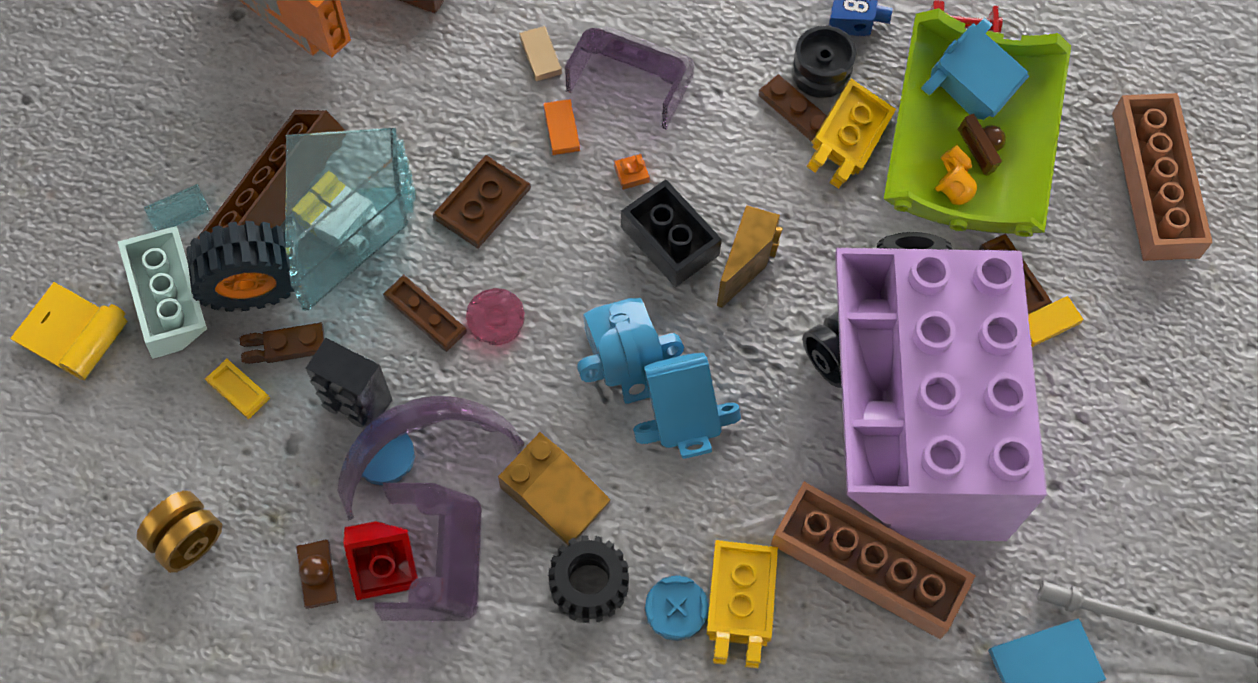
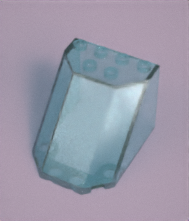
[285,128,416,311]

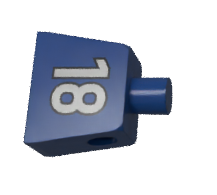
[828,0,893,36]

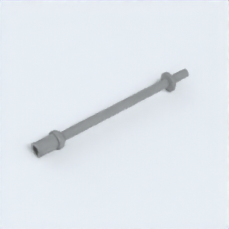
[1037,581,1258,667]

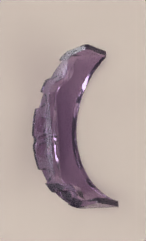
[338,396,524,520]

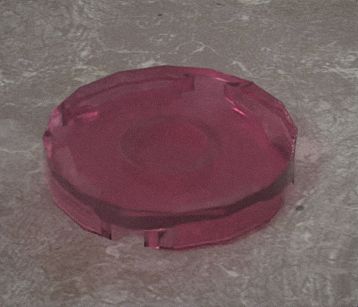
[466,288,525,346]

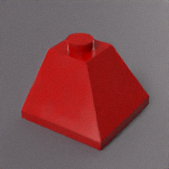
[344,521,420,600]

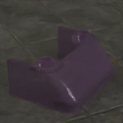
[565,27,695,130]
[374,483,482,621]

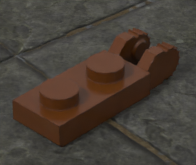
[239,322,325,364]

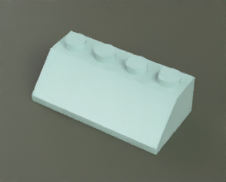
[118,226,207,359]

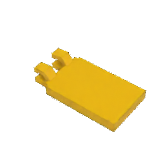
[806,78,896,189]
[706,540,778,669]

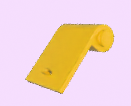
[10,282,128,380]

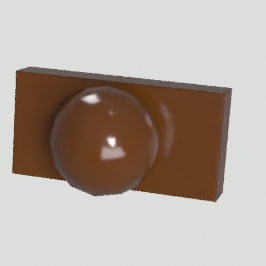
[958,113,1006,176]
[296,539,339,609]

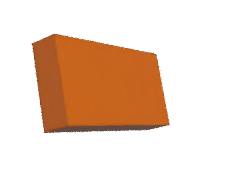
[543,99,580,155]

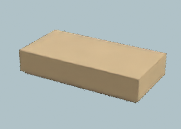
[519,26,562,81]

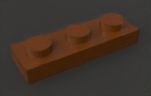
[758,74,827,142]

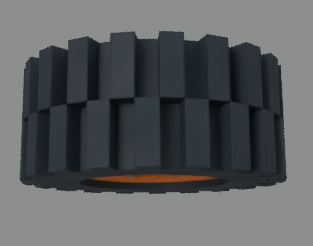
[187,221,300,312]

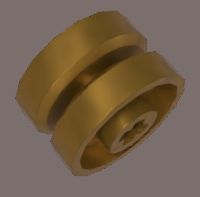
[136,490,223,573]

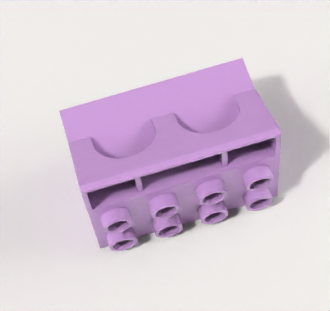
[835,248,1047,541]

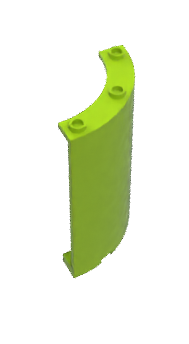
[883,8,1071,237]

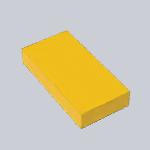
[1028,296,1084,347]
[205,358,270,420]

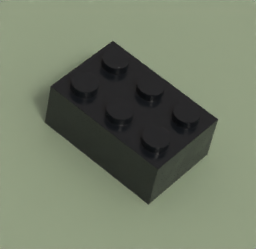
[621,179,722,288]
[305,338,393,428]

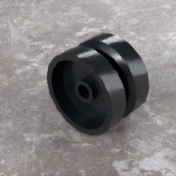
[791,26,857,98]
[802,311,842,388]

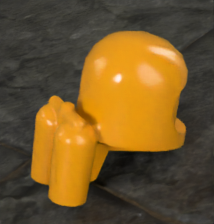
[934,145,977,205]

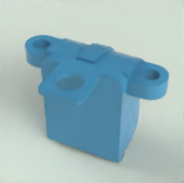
[921,17,1029,120]
[577,298,684,404]
[633,353,741,459]

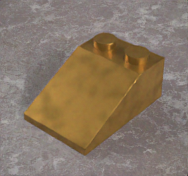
[717,205,783,308]
[498,432,611,546]

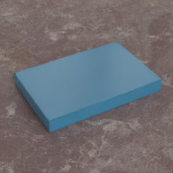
[988,618,1107,683]

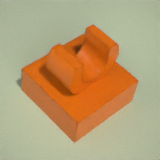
[614,154,650,190]

